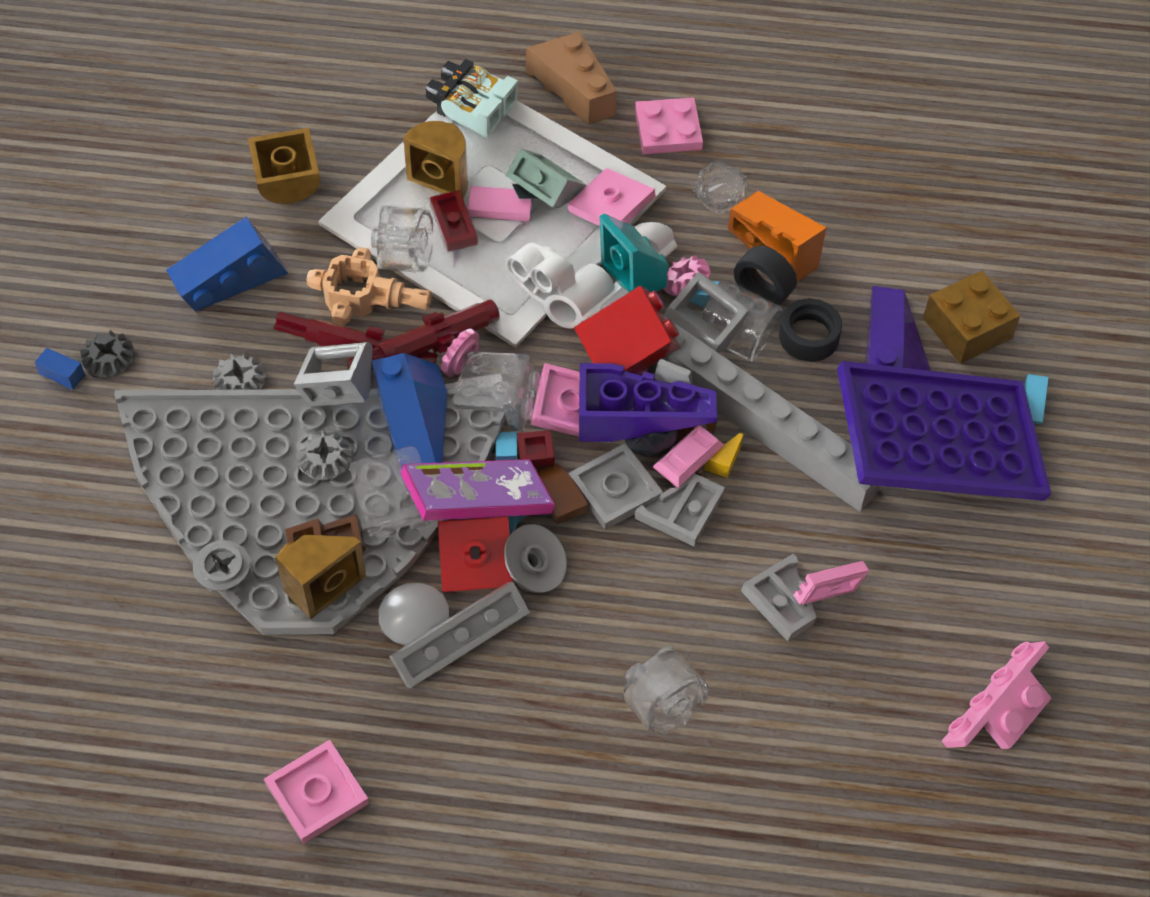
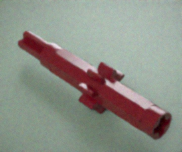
[347,299,500,371]
[274,312,438,364]

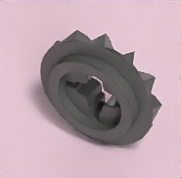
[80,330,135,377]

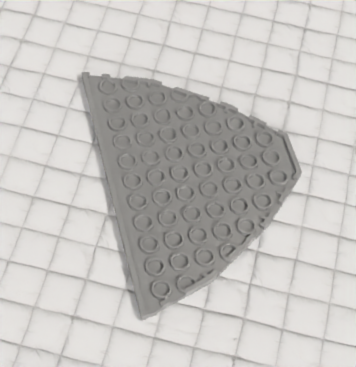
[114,388,513,635]

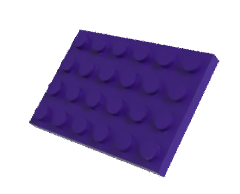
[837,361,1051,501]

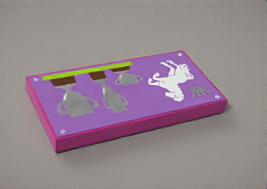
[400,459,555,521]

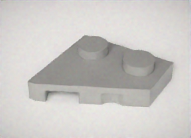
[635,473,725,546]
[741,554,817,642]

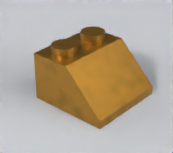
[275,535,366,620]

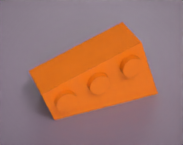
[728,191,826,282]

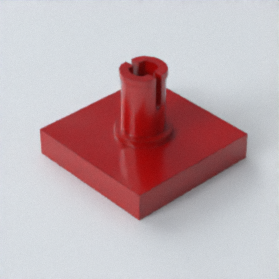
[438,516,513,592]

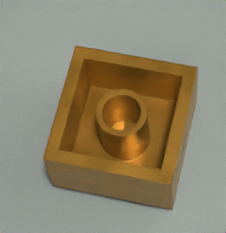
[923,270,1021,364]

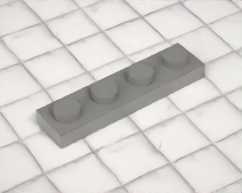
[389,582,530,688]

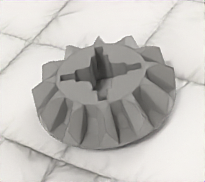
[213,353,266,390]
[296,430,352,480]
[193,540,251,594]

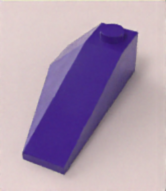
[865,286,931,371]
[579,363,717,442]

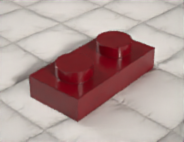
[429,190,478,252]

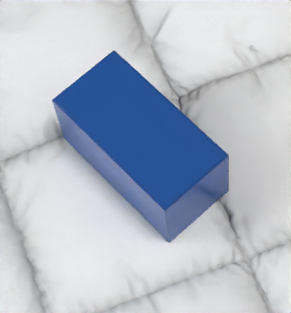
[34,348,85,390]

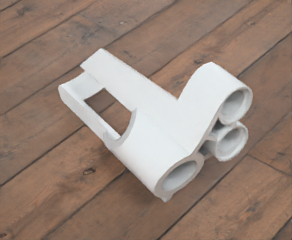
[506,222,677,328]

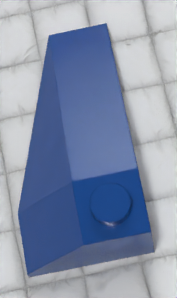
[371,353,447,493]

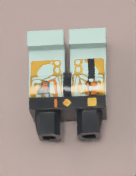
[426,59,518,138]

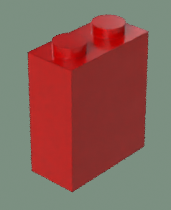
[574,285,681,374]

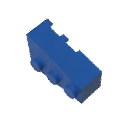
[166,216,288,312]

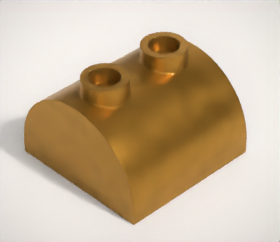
[403,121,468,198]
[248,128,320,204]

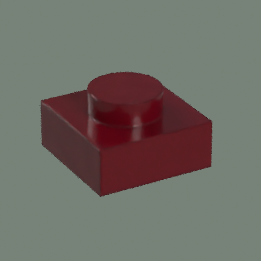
[517,430,555,467]

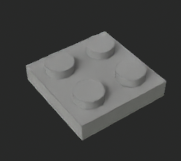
[568,443,663,530]

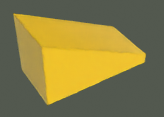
[704,433,744,478]

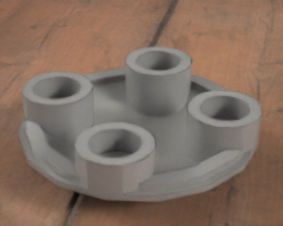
[379,583,449,646]

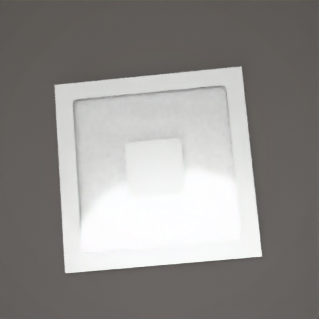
[318,101,666,348]

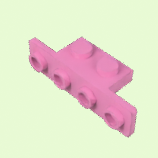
[942,641,1052,749]

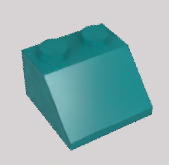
[599,213,669,292]

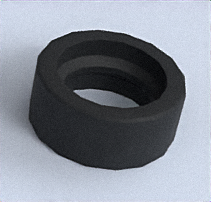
[733,246,797,308]
[779,298,843,362]

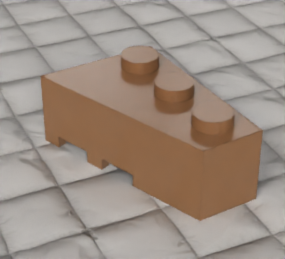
[526,31,617,125]

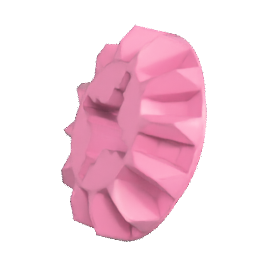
[663,255,711,296]
[441,328,479,377]

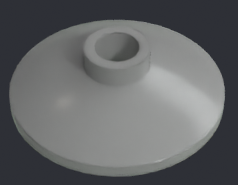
[504,524,567,593]

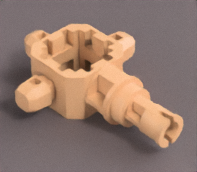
[306,247,432,326]

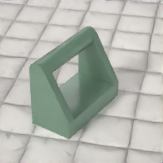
[506,149,587,208]

